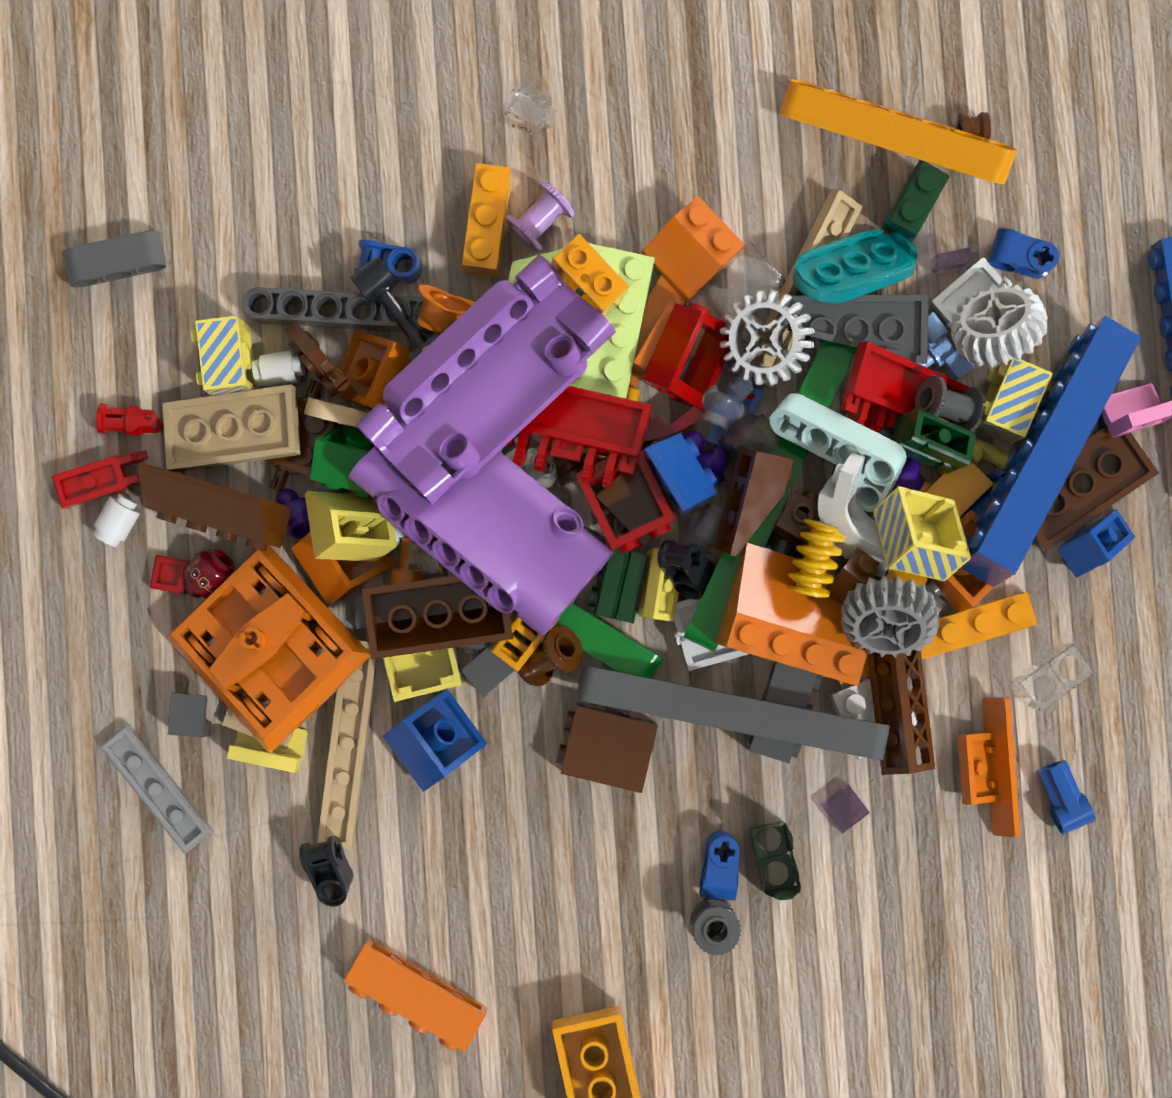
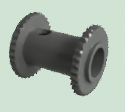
[914,375,986,432]
[689,898,742,956]

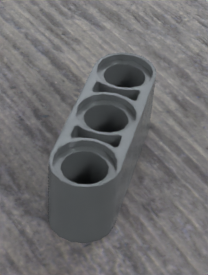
[62,231,167,287]

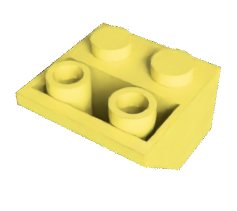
[305,491,397,562]

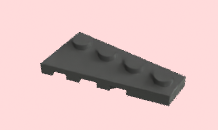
[787,294,928,365]

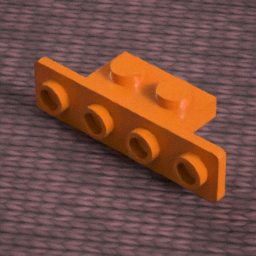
[628,274,686,388]
[957,697,1020,837]

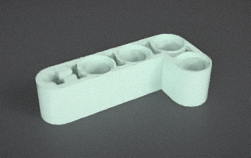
[770,393,907,512]

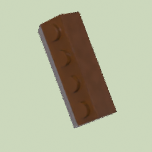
[138,462,292,551]
[361,575,513,660]

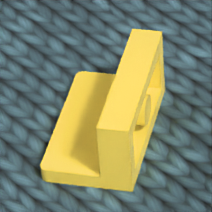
[638,548,679,622]
[227,727,308,773]

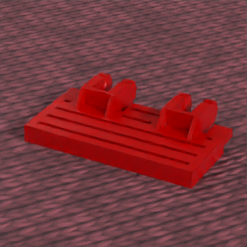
[841,341,970,434]
[507,386,652,488]

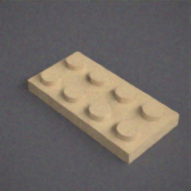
[162,384,301,472]

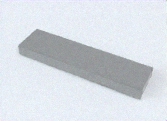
[100,724,214,854]

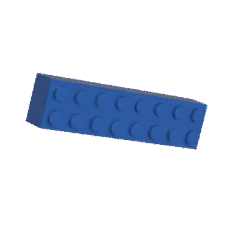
[961,316,1142,587]

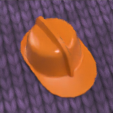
[418,284,475,335]

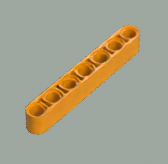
[779,79,1017,184]

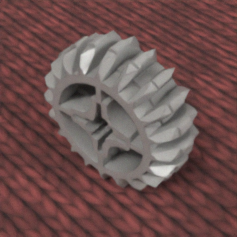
[841,575,939,658]

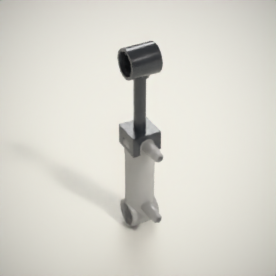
[349,256,517,455]

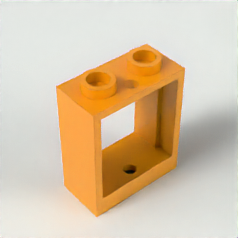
[551,234,629,317]

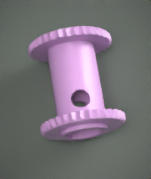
[505,181,574,251]

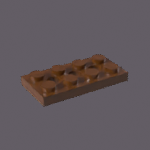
[1034,425,1159,551]

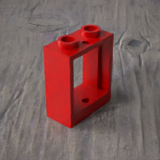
[642,302,730,411]
[575,450,675,554]

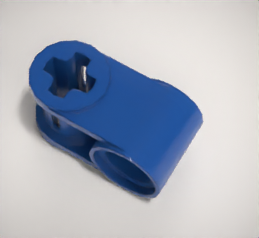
[987,228,1059,279]
[354,240,422,284]
[699,831,740,901]

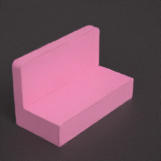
[1102,383,1172,438]

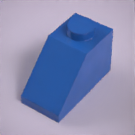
[1057,509,1135,578]

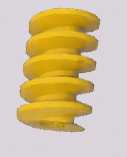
[786,518,846,598]

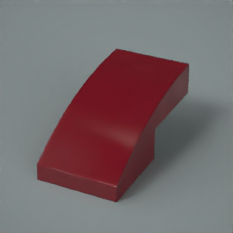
[643,406,703,444]

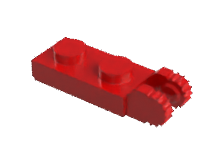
[51,450,148,509]

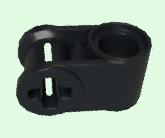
[657,540,716,600]
[299,836,354,907]

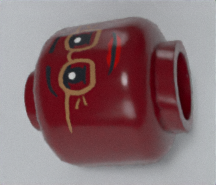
[183,549,235,598]

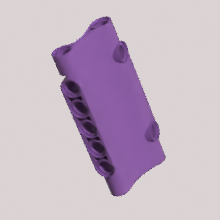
[356,255,616,505]
[349,446,613,637]

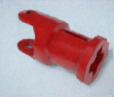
[96,403,162,436]

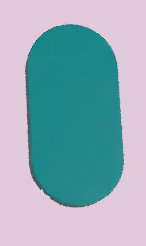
[793,229,918,303]

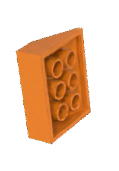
[715,543,867,686]

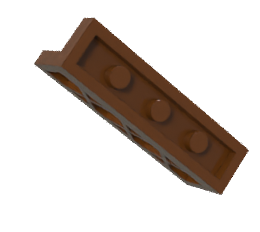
[867,649,935,775]

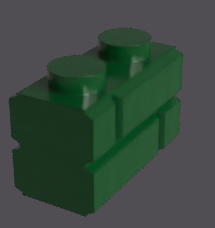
[881,160,950,242]
[891,408,976,474]
[588,547,649,624]

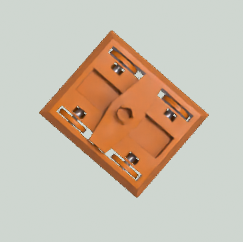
[166,545,371,753]

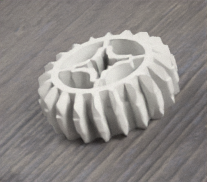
[951,283,1048,368]
[720,290,815,385]

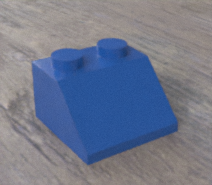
[383,689,487,792]

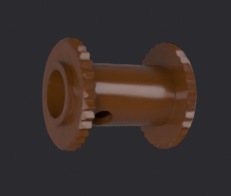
[515,625,583,687]

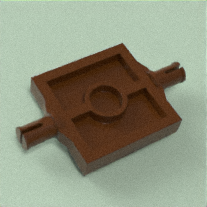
[285,321,358,403]
[265,379,338,492]

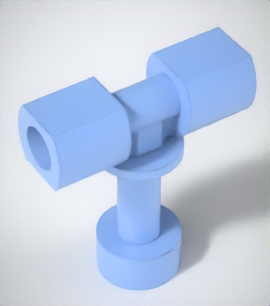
[915,312,975,380]

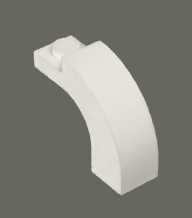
[818,452,889,578]

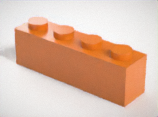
[343,939,488,1052]

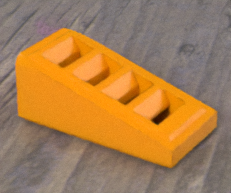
[490,616,560,672]

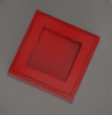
[149,555,190,594]

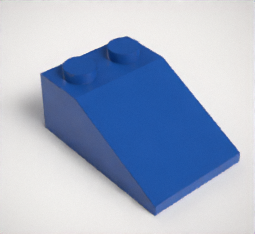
[644,433,719,517]

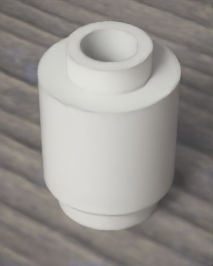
[252,349,305,388]
[93,494,141,547]

